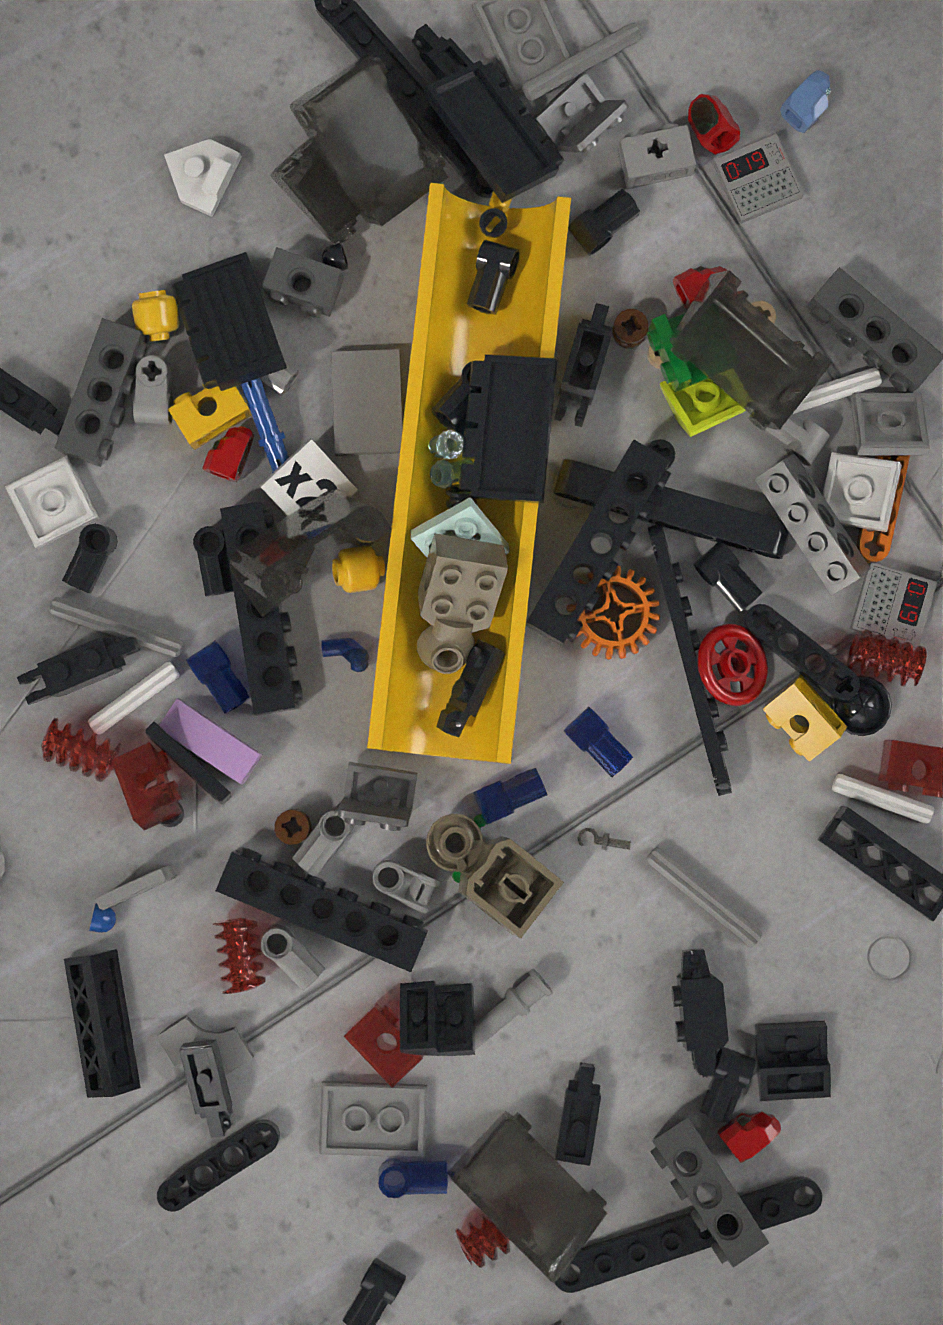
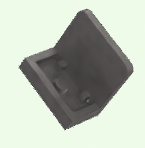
[533,72,629,153]
[337,762,418,831]

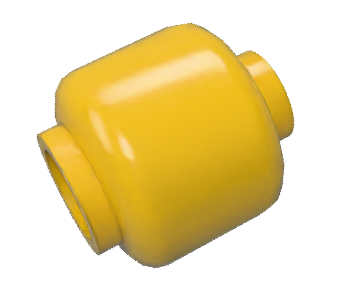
[132,290,180,342]
[332,546,385,593]

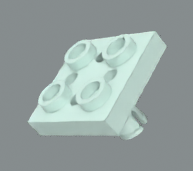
[410,497,510,557]

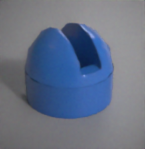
[89,903,116,933]

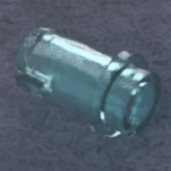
[429,430,463,459]
[430,459,474,488]

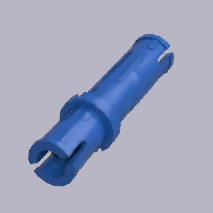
[241,378,289,473]

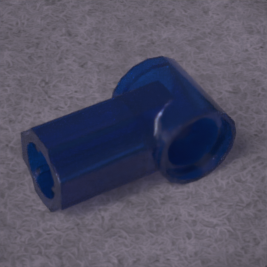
[186,640,251,714]
[563,706,633,778]
[473,768,548,825]
[378,1159,448,1199]

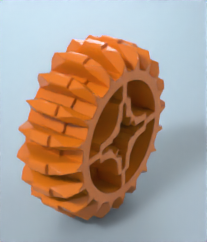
[566,566,660,660]

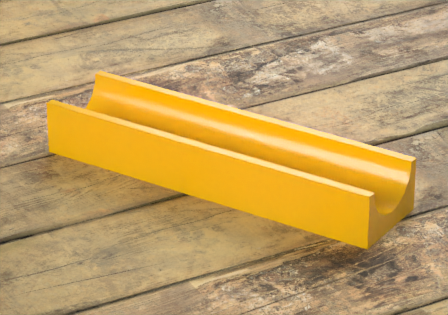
[367,183,571,764]

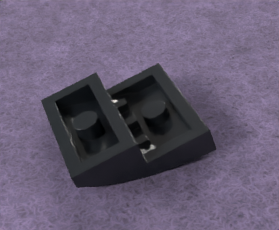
[400,981,475,1056]
[755,1020,831,1101]

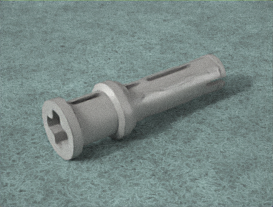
[467,968,553,1056]

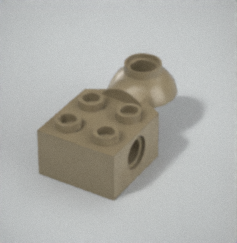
[417,533,508,674]
[426,814,564,938]

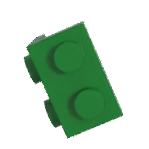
[647,304,737,392]

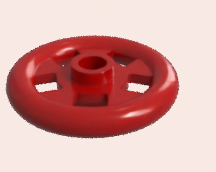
[698,624,768,706]

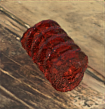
[847,630,927,687]
[41,717,121,782]
[212,917,266,994]
[455,1198,536,1268]

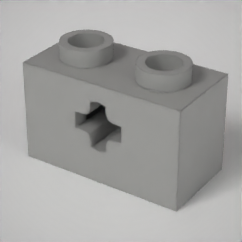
[617,123,696,189]

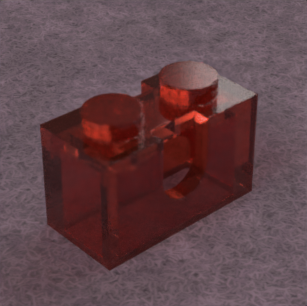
[878,740,943,798]
[111,742,183,831]
[344,1003,424,1088]

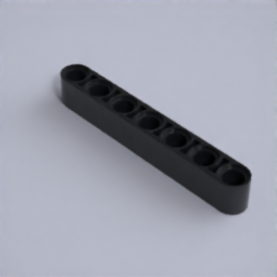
[553,459,790,559]

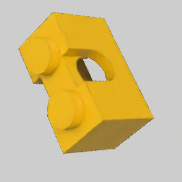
[168,384,252,450]
[763,674,847,762]

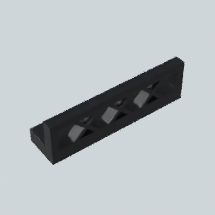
[818,806,943,922]
[64,949,141,1098]

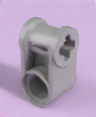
[133,355,173,424]
[373,860,441,914]

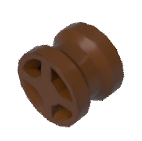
[612,309,648,349]
[274,809,311,845]

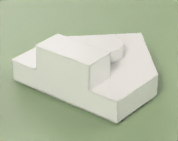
[164,139,242,217]

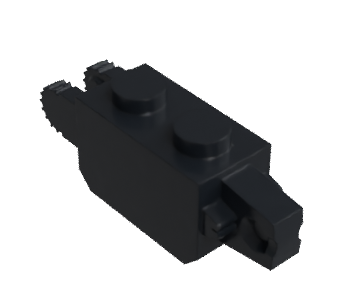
[554,303,613,427]
[17,636,141,705]
[671,949,729,1078]

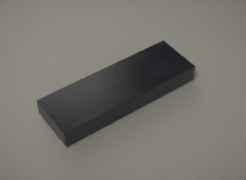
[145,721,231,805]

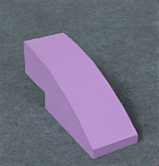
[159,698,263,784]

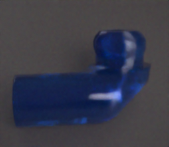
[321,638,370,672]

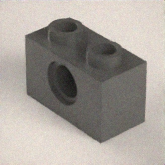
[262,247,344,318]

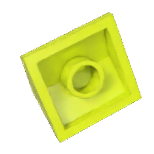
[660,370,753,437]

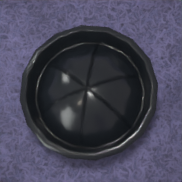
[831,675,892,736]

